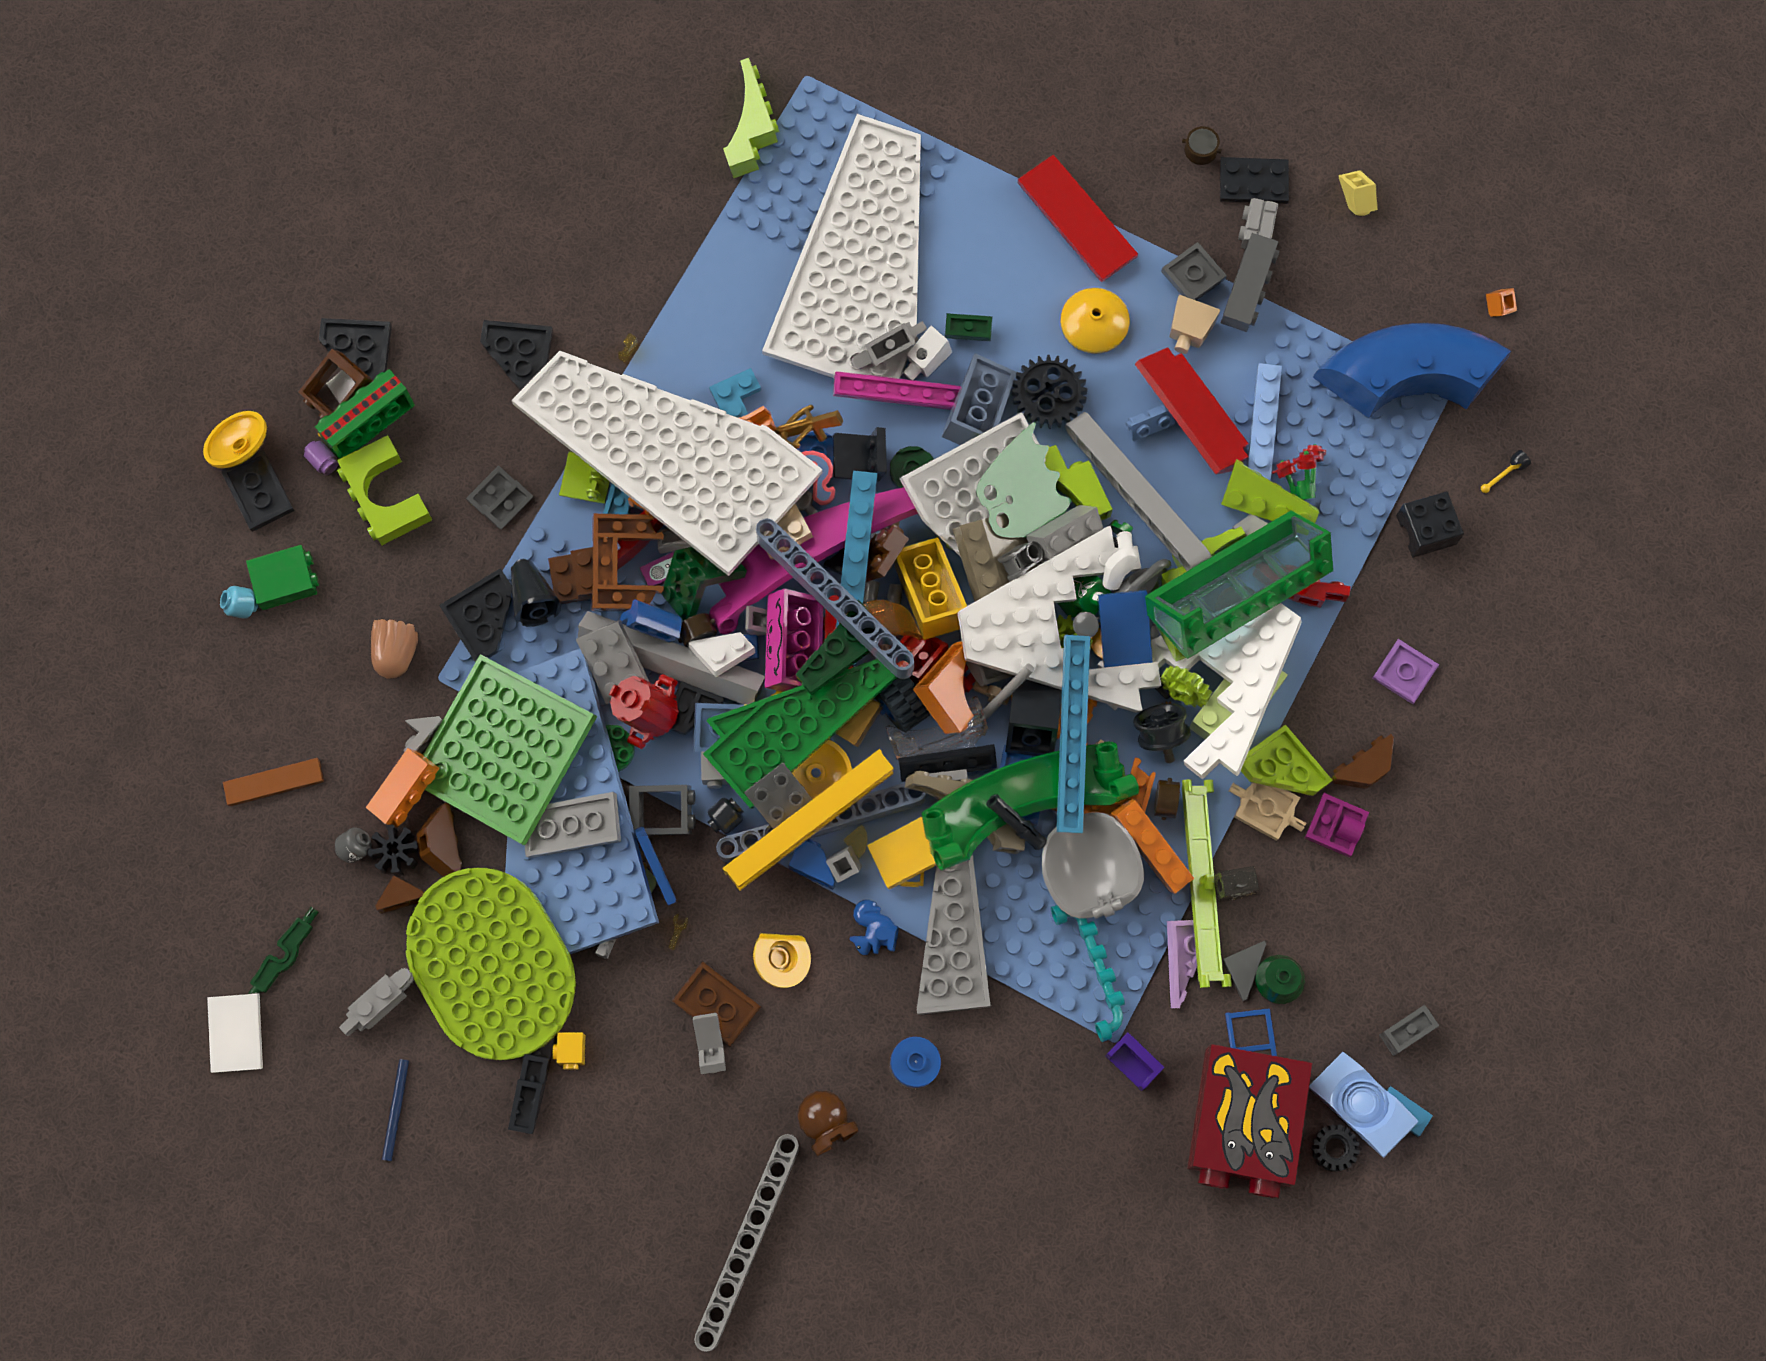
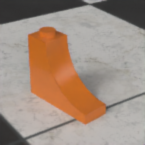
[913,641,974,734]

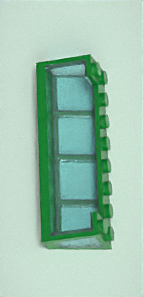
[1145,510,1333,659]

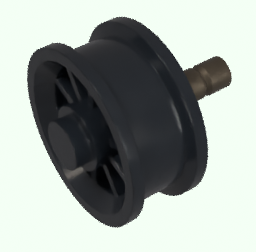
[1133,703,1191,763]

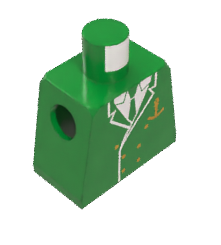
[1057,575,1112,617]

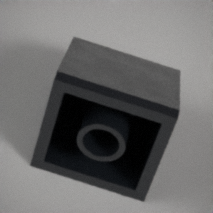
[1005,679,1062,756]

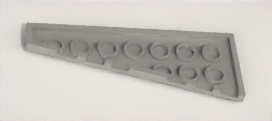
[917,854,990,1015]

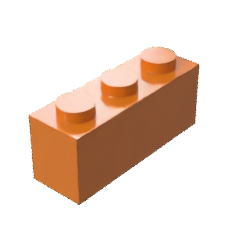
[366,748,440,828]

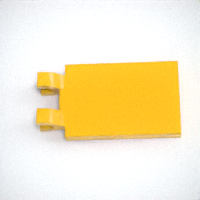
[867,817,936,890]

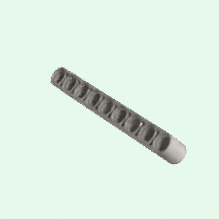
[1065,412,1212,571]
[694,1134,799,1351]

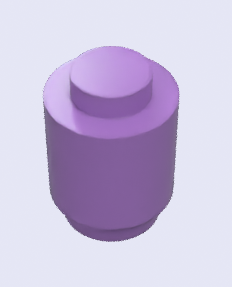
[304,441,339,475]

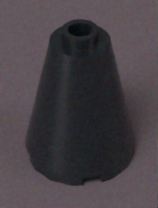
[511,559,561,627]

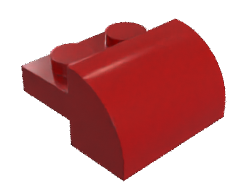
[897,628,948,685]

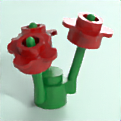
[1272,444,1326,499]

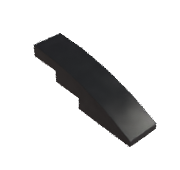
[508,1035,557,1134]

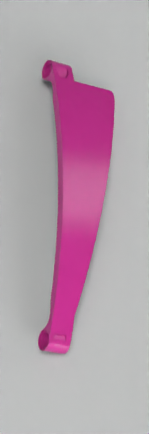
[709,487,918,634]

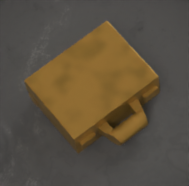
[835,699,882,747]

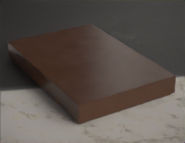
[672,962,761,1047]

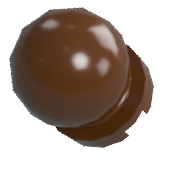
[798,1091,859,1156]

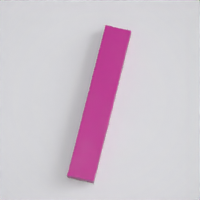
[833,371,961,410]

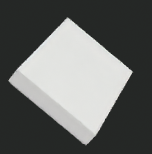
[207,994,263,1073]

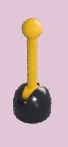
[1481,450,1531,493]

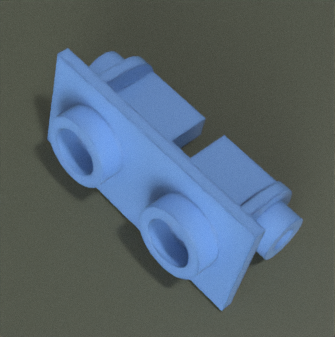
[1125,404,1175,442]

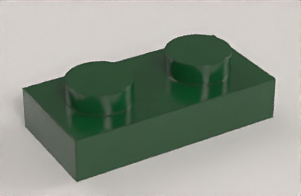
[945,313,993,341]

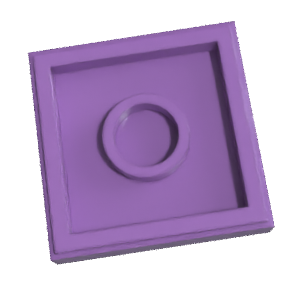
[1372,639,1439,704]

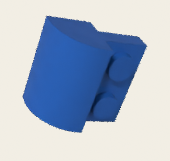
[620,599,682,642]

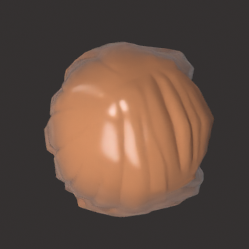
[371,619,418,679]

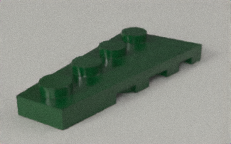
[796,599,874,695]

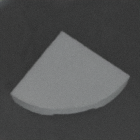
[596,939,616,959]

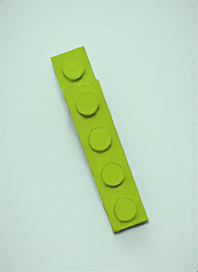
[723,58,780,178]

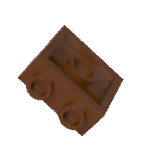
[866,525,909,582]
[548,547,593,604]

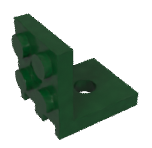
[661,547,747,621]

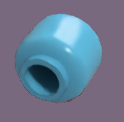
[220,586,258,619]

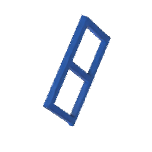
[1225,1009,1277,1056]

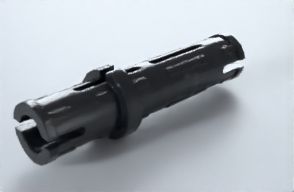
[986,794,1047,850]

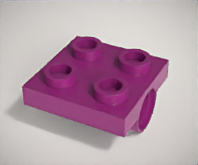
[1305,793,1369,858]

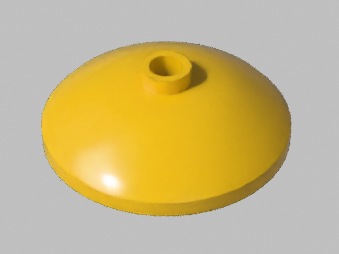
[1060,288,1130,354]
[203,411,267,468]
[792,740,852,799]

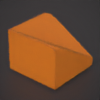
[1486,288,1517,317]

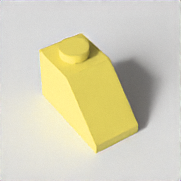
[1339,171,1377,216]

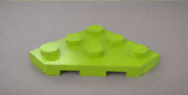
[1241,725,1332,796]

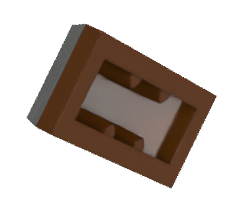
[375,875,424,914]

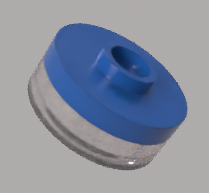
[889,1037,941,1090]

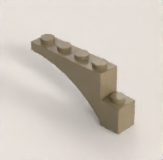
[905,771,1025,854]

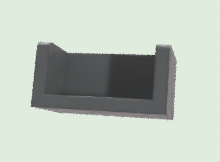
[1379,1005,1439,1056]

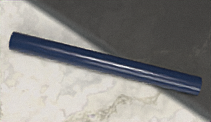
[382,1059,409,1161]

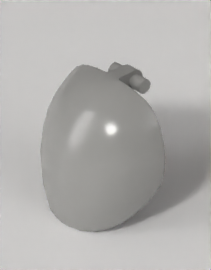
[1042,812,1144,919]

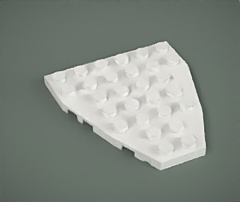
[900,412,1049,566]

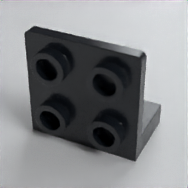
[833,427,887,482]

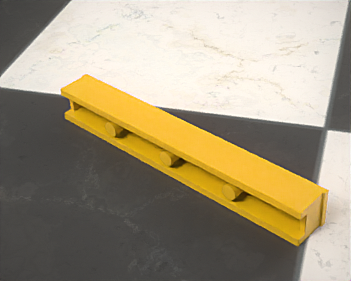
[723,749,894,891]

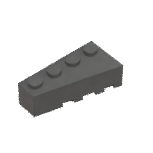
[1220,233,1280,332]

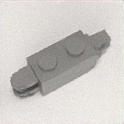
[851,321,927,369]
[339,968,414,1036]

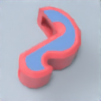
[801,451,836,506]

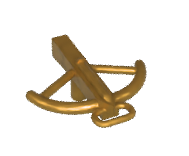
[774,405,843,449]

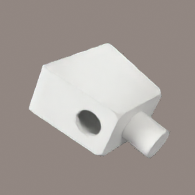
[902,326,952,380]

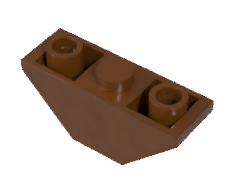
[1331,734,1394,789]
[416,803,462,877]

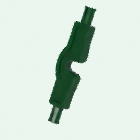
[248,907,319,994]

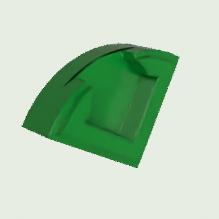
[1109,520,1133,535]

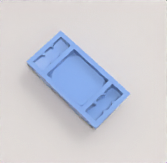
[1309,1052,1418,1158]

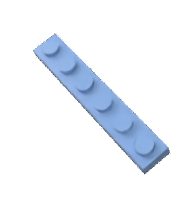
[1247,363,1282,481]

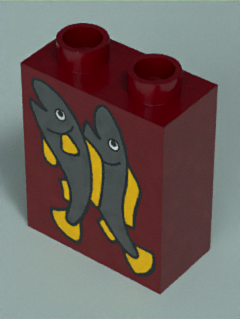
[1187,1044,1312,1199]

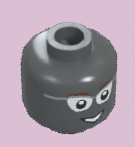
[335,827,372,863]

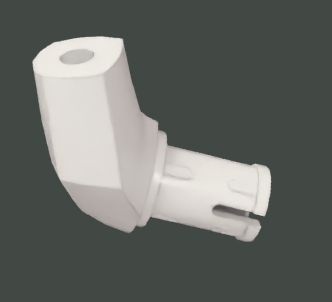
[1102,531,1138,590]

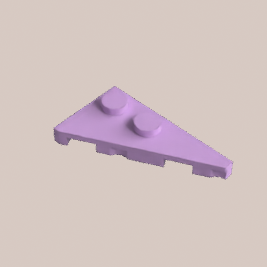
[1167,920,1197,1008]

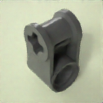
[997,541,1043,581]

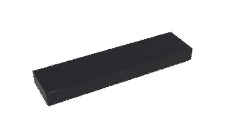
[898,744,997,782]

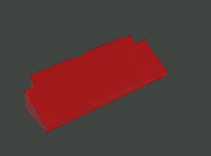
[1135,347,1249,475]

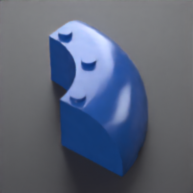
[1313,323,1512,419]

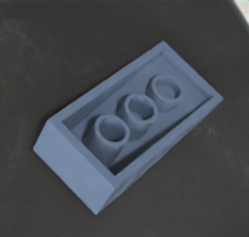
[942,353,1017,445]

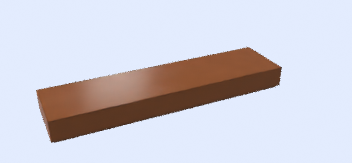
[223,758,324,807]

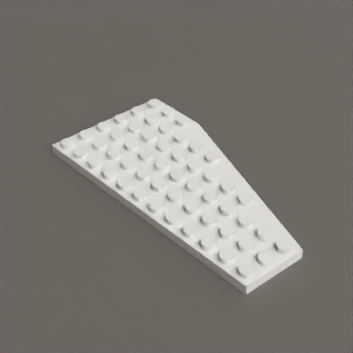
[762,114,921,379]
[512,351,823,576]

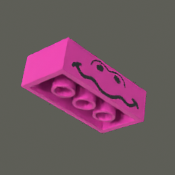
[765,589,823,692]

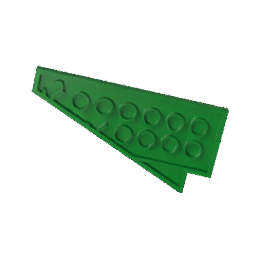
[703,659,897,809]

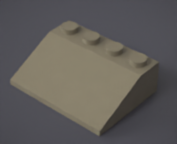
[952,513,1037,602]

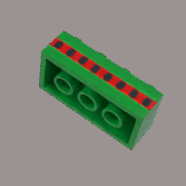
[315,369,415,459]

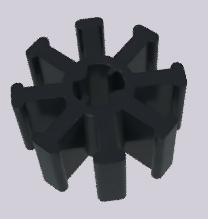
[368,824,419,877]

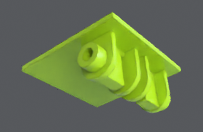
[559,452,610,504]

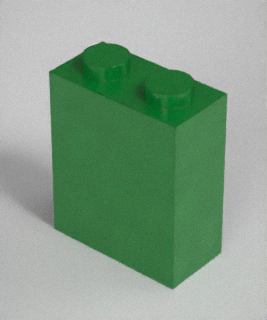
[246,545,319,610]

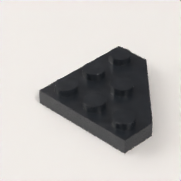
[319,318,392,380]
[480,320,553,391]
[439,568,513,663]

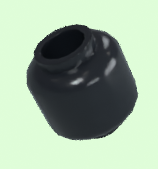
[708,798,744,834]

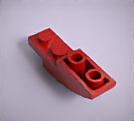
[1252,562,1351,608]

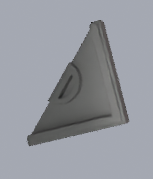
[1223,941,1266,1002]

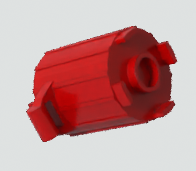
[609,674,679,749]

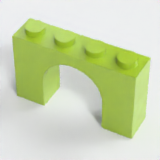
[337,435,432,545]

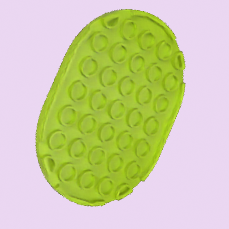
[406,868,576,1060]

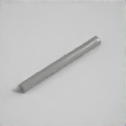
[972,664,1034,728]

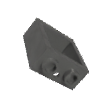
[629,785,696,835]

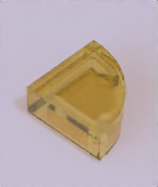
[618,333,638,363]
[843,824,868,859]

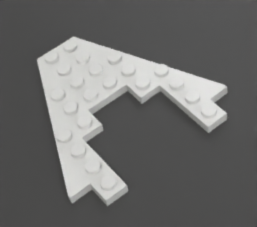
[958,526,1161,713]
[1098,601,1302,780]

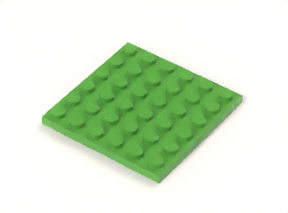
[424,654,597,846]

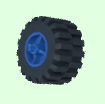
[875,677,930,733]

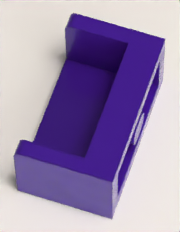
[1106,1032,1164,1091]

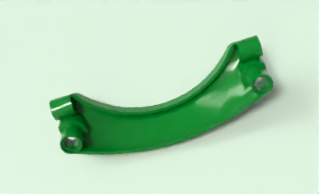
[922,741,1139,871]

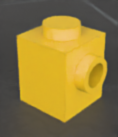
[553,1033,585,1070]

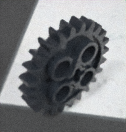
[1011,355,1087,429]

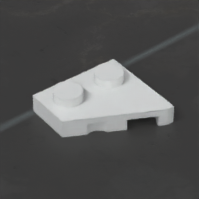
[689,632,755,677]

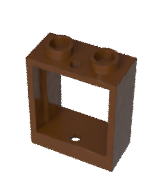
[298,349,374,418]

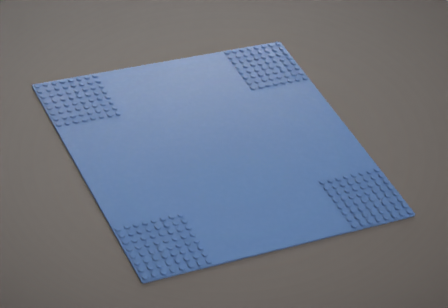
[438,76,1448,1043]

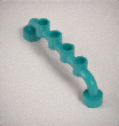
[1051,905,1125,1042]

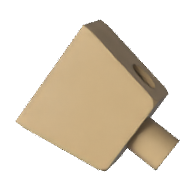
[1169,295,1220,354]

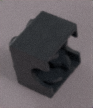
[1396,491,1464,558]

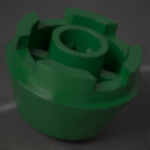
[1255,955,1305,1004]

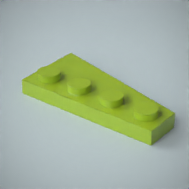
[1221,459,1319,534]

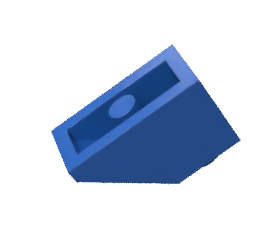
[788,839,835,890]

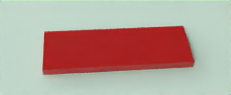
[1017,154,1138,282]

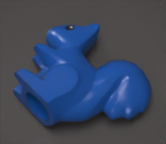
[849,899,899,955]

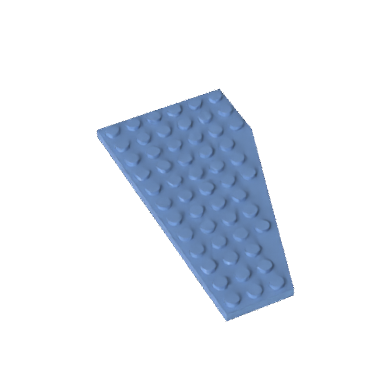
[505,649,659,954]

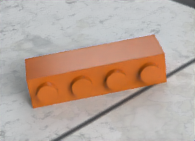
[1110,799,1194,893]

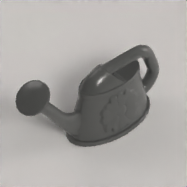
[1073,559,1172,638]

